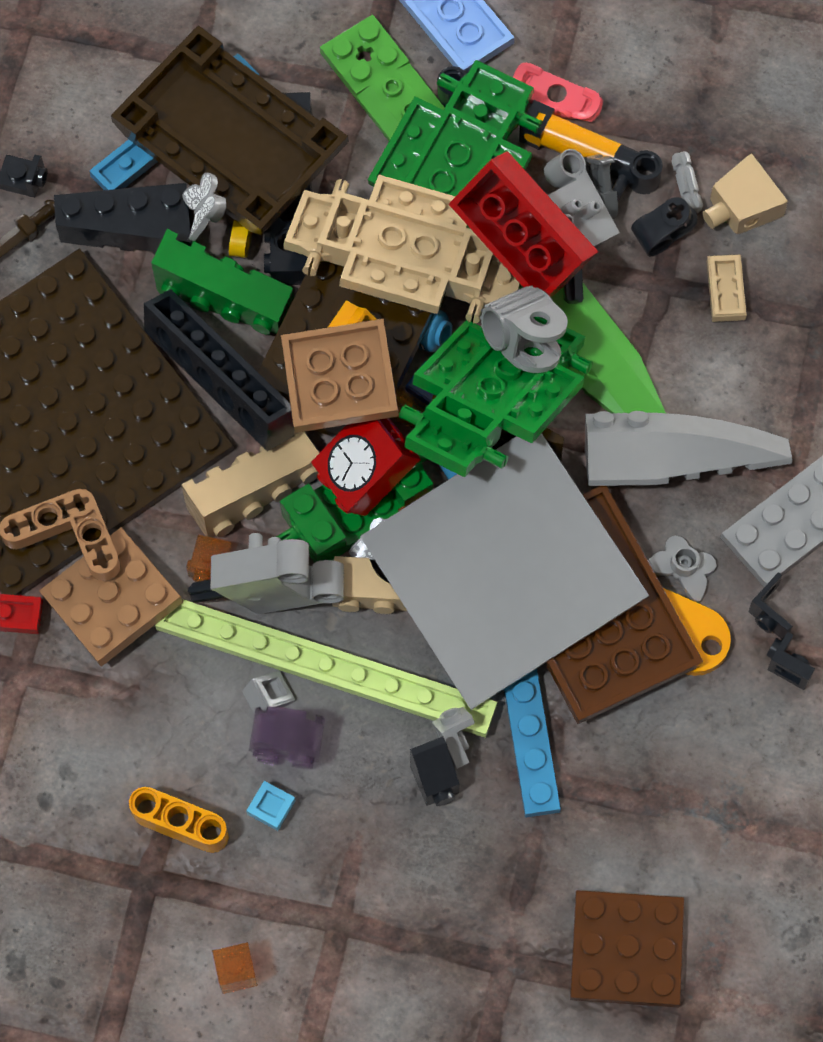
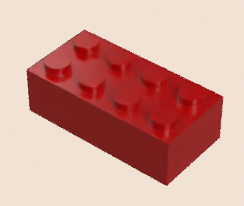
[449,151,599,298]

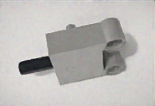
[188,533,344,614]

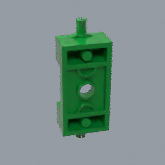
[275,453,433,563]

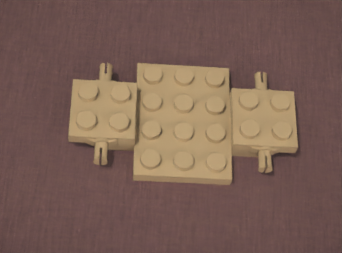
[284,175,520,323]

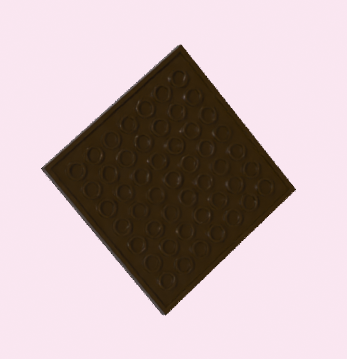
[0,248,234,595]

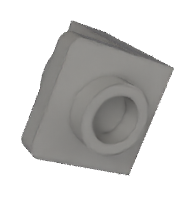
[432,707,475,769]

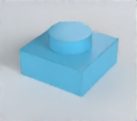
[246,781,296,831]

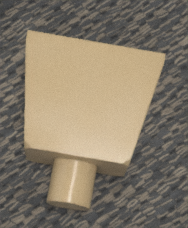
[703,154,788,234]

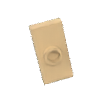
[706,255,747,322]

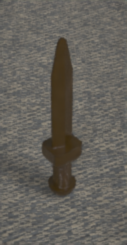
[0,200,55,258]

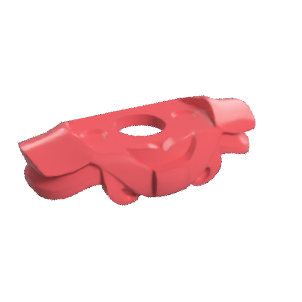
[513,62,603,122]

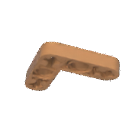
[0,489,121,581]

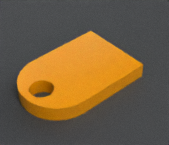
[663,588,731,676]

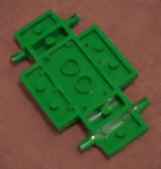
[368,60,542,229]
[399,317,593,478]

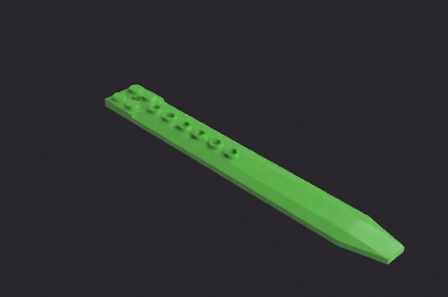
[320,14,666,413]

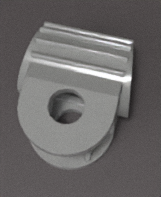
[480,285,568,373]

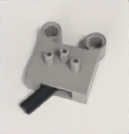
[544,149,620,304]

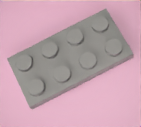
[720,456,823,587]

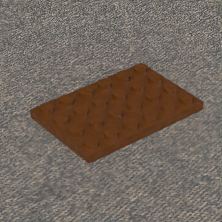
[545,486,703,724]

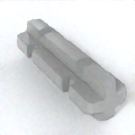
[672,151,703,213]

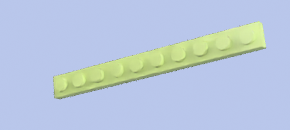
[155,599,497,738]

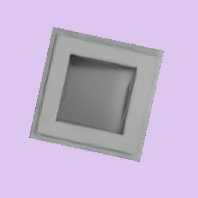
[243,670,296,719]

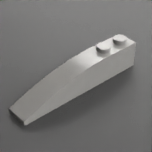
[585,411,792,486]

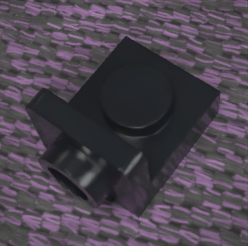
[0,154,48,198]
[766,632,815,690]

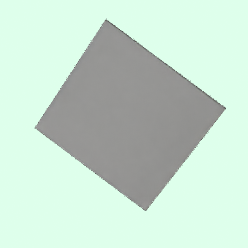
[360,433,649,710]

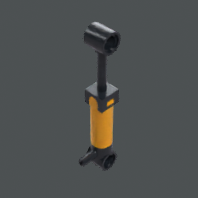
[437,66,663,202]

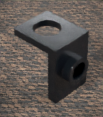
[748,572,793,640]

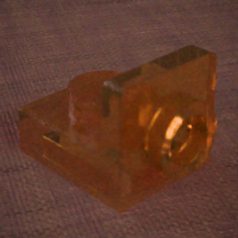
[186,535,232,582]

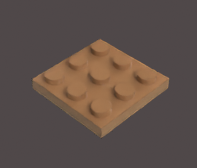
[281,319,399,433]
[39,528,183,667]

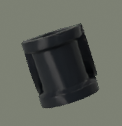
[631,197,698,257]

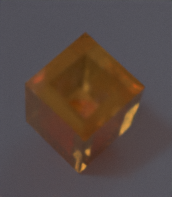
[212,942,258,994]

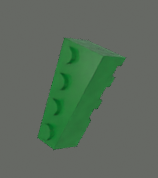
[151,229,294,335]

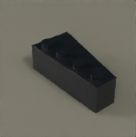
[54,183,193,255]

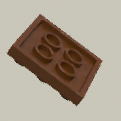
[570,890,684,1008]

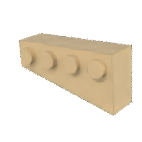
[181,432,319,540]

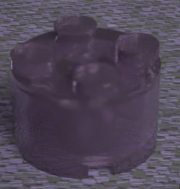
[249,707,325,770]

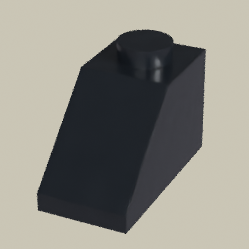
[410,736,460,806]

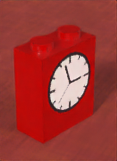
[311,418,421,516]

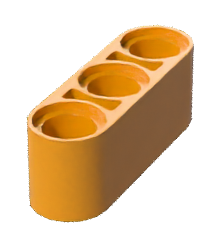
[129,787,229,853]

